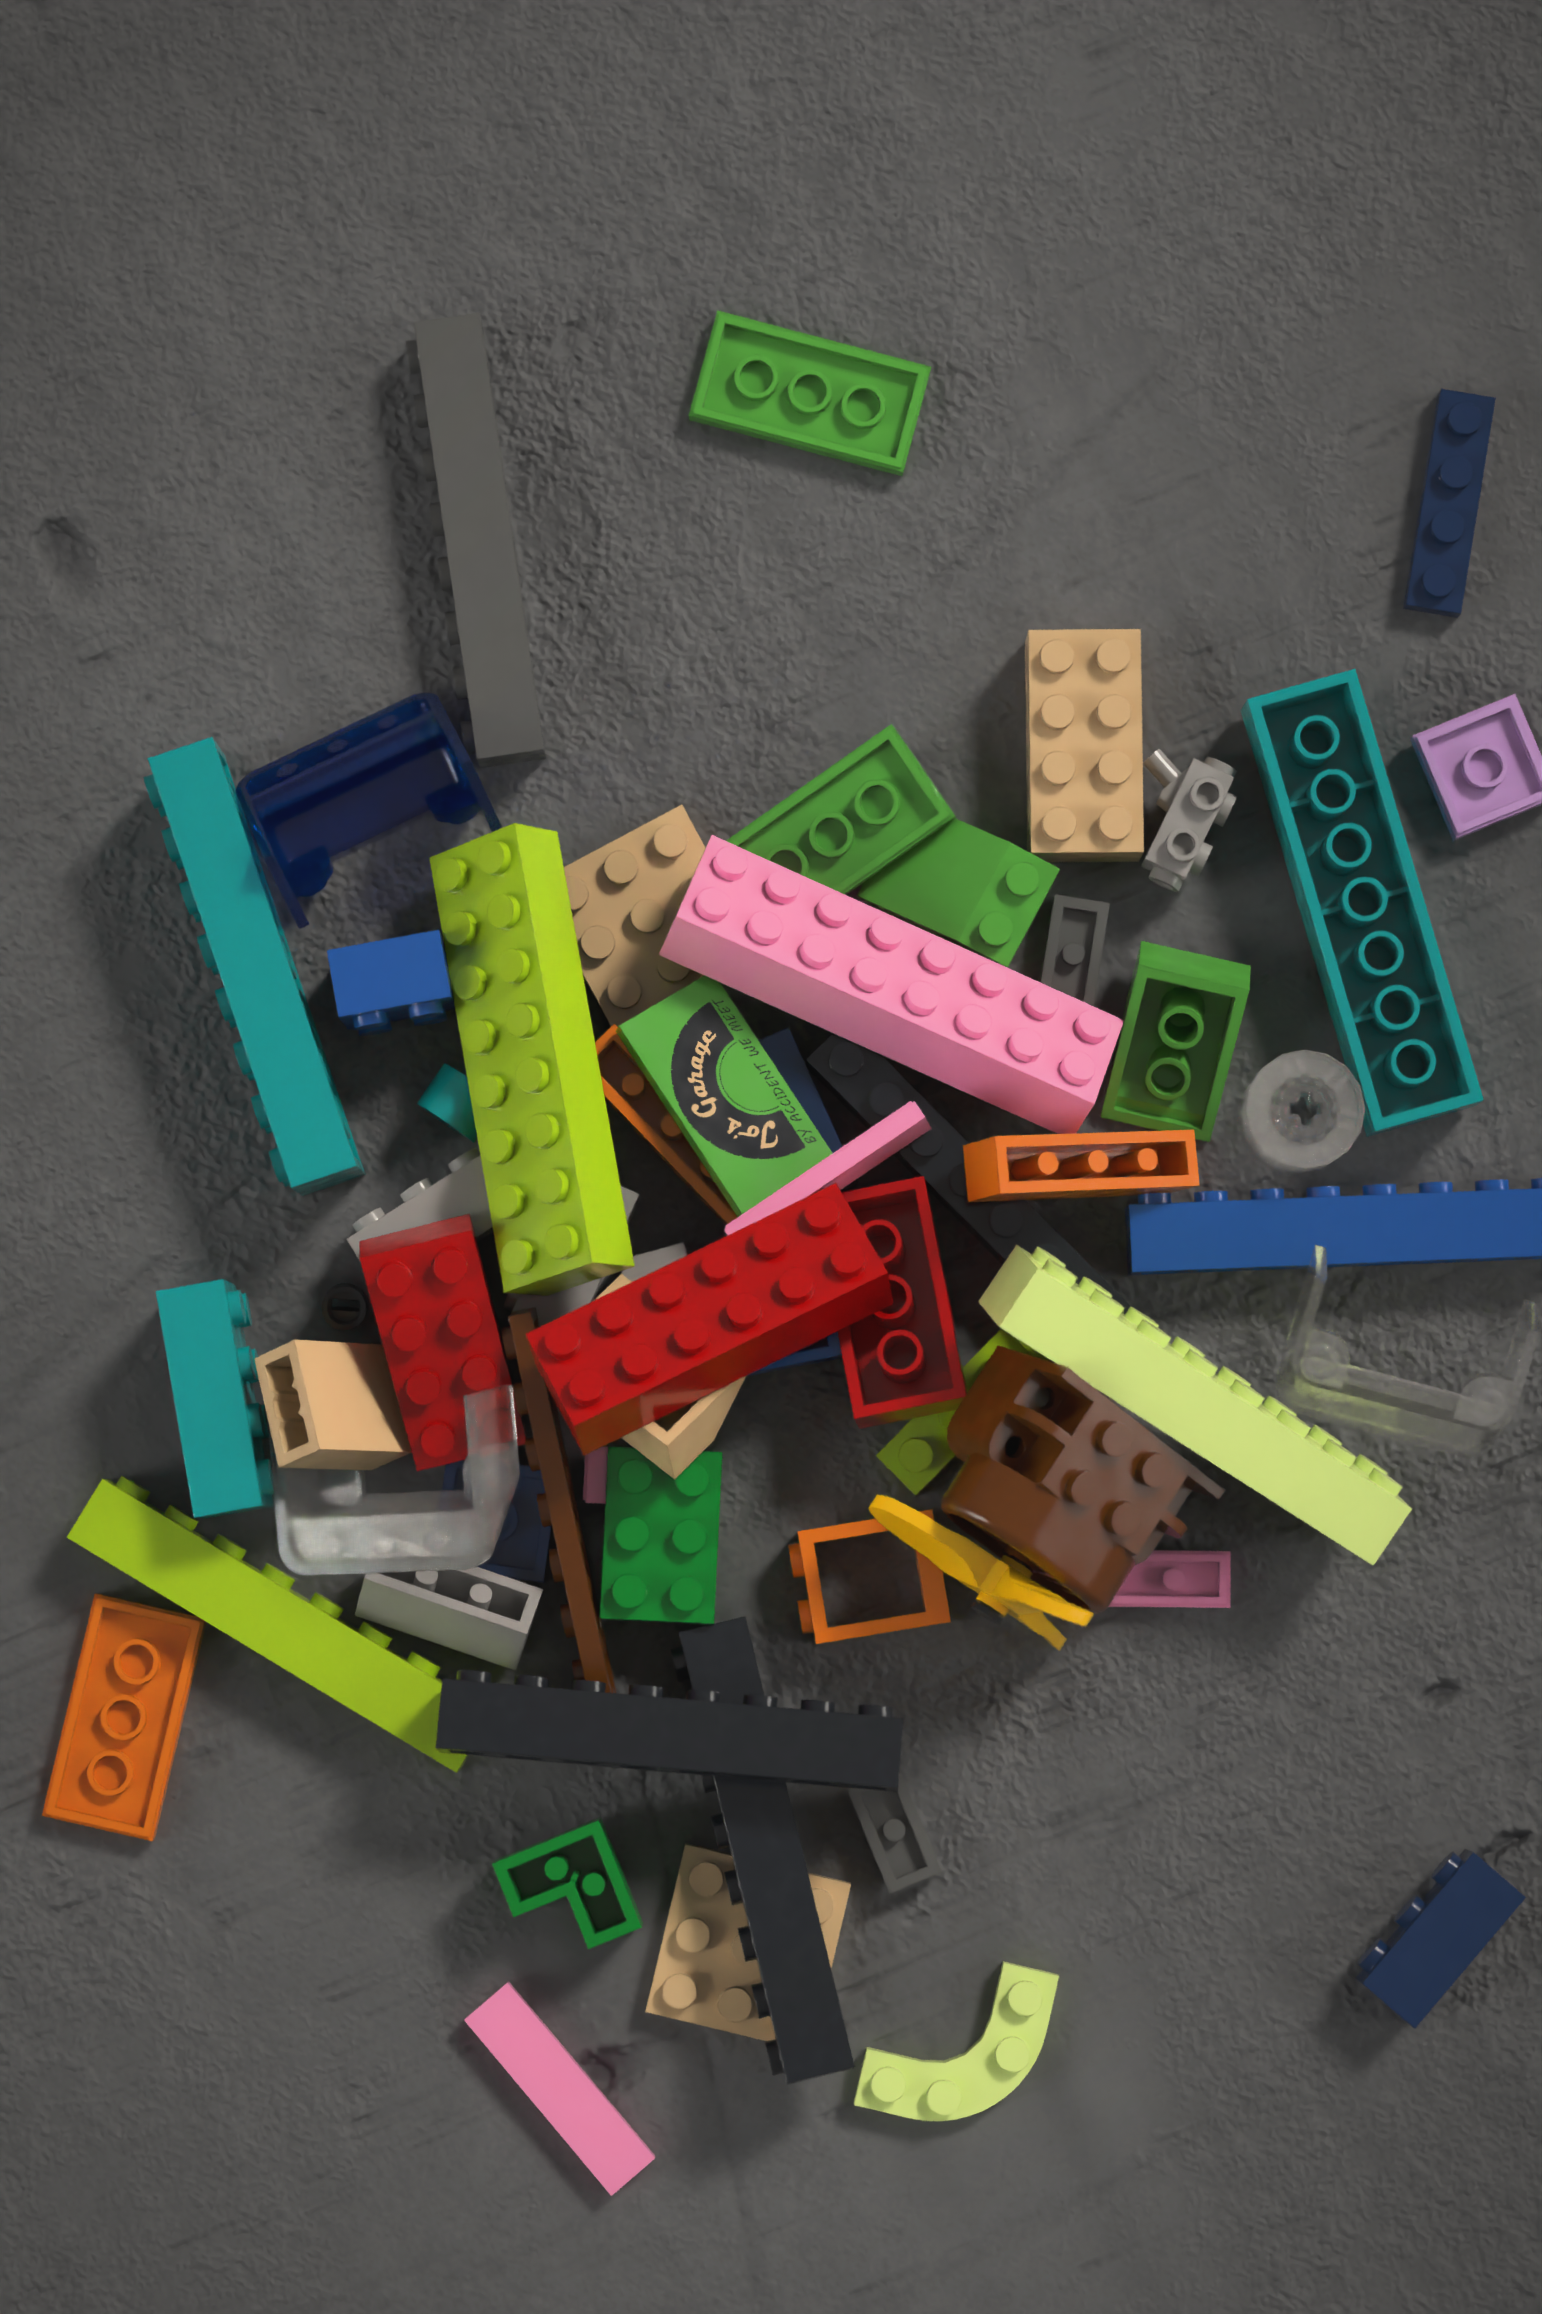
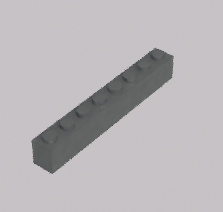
[406,313,546,768]

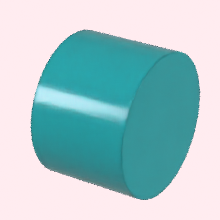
[416,1063,477,1143]

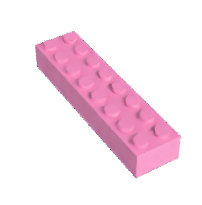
[659,835,1124,1134]

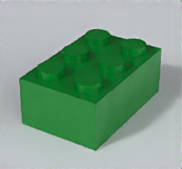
[600,1447,723,1624]

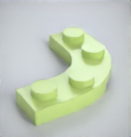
[854,1961,1059,2121]

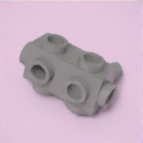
[1141,749,1237,892]

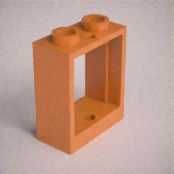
[788,1509,951,1644]

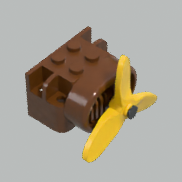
[868,1345,1225,1651]

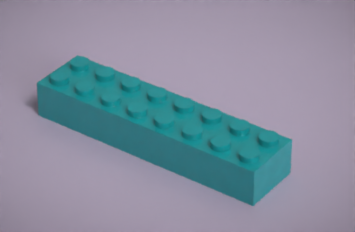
[1241,669,1484,1137]
[143,737,366,1196]

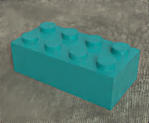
[156,1279,280,1519]

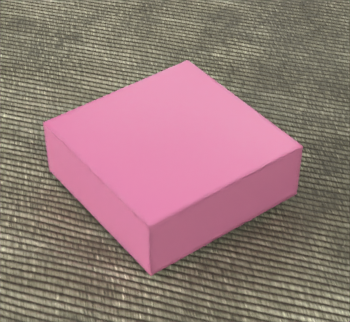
[583,1446,608,1504]

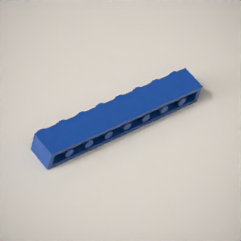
[1125,1178,1542,1276]

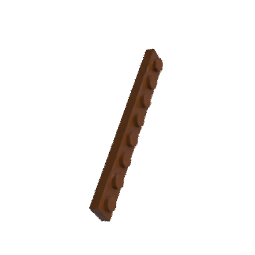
[502,1307,617,1693]

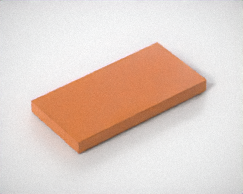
[42,1593,206,1841]

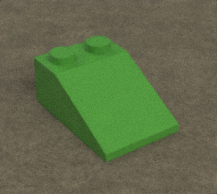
[857,818,1060,968]
[1100,941,1251,1142]

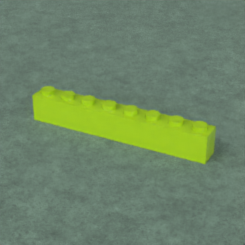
[67,1475,469,1773]

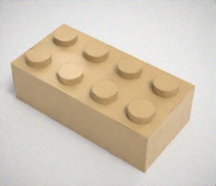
[1025,629,1144,862]

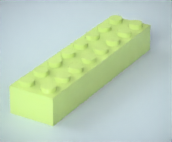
[978,1245,1412,1566]

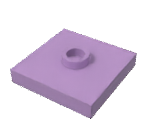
[1410,694,1542,841]

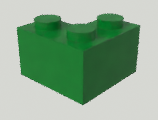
[492,1817,643,1949]

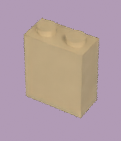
[254,1340,412,1470]

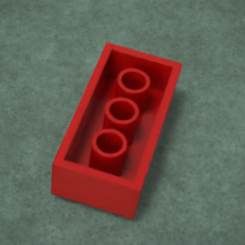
[838,1176,968,1429]
[359,1213,527,1472]

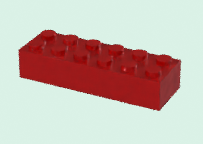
[525,1183,894,1455]

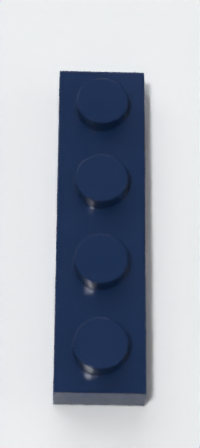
[1403,389,1496,618]

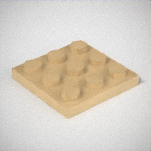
[564,805,705,1027]
[645,1843,851,2041]

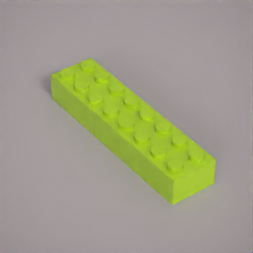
[429,823,635,1296]

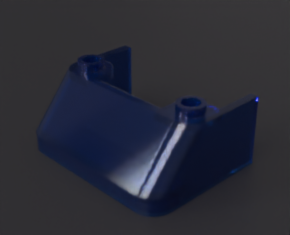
[236,693,502,929]

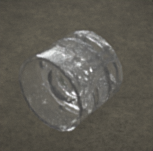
[1236,1050,1365,1176]

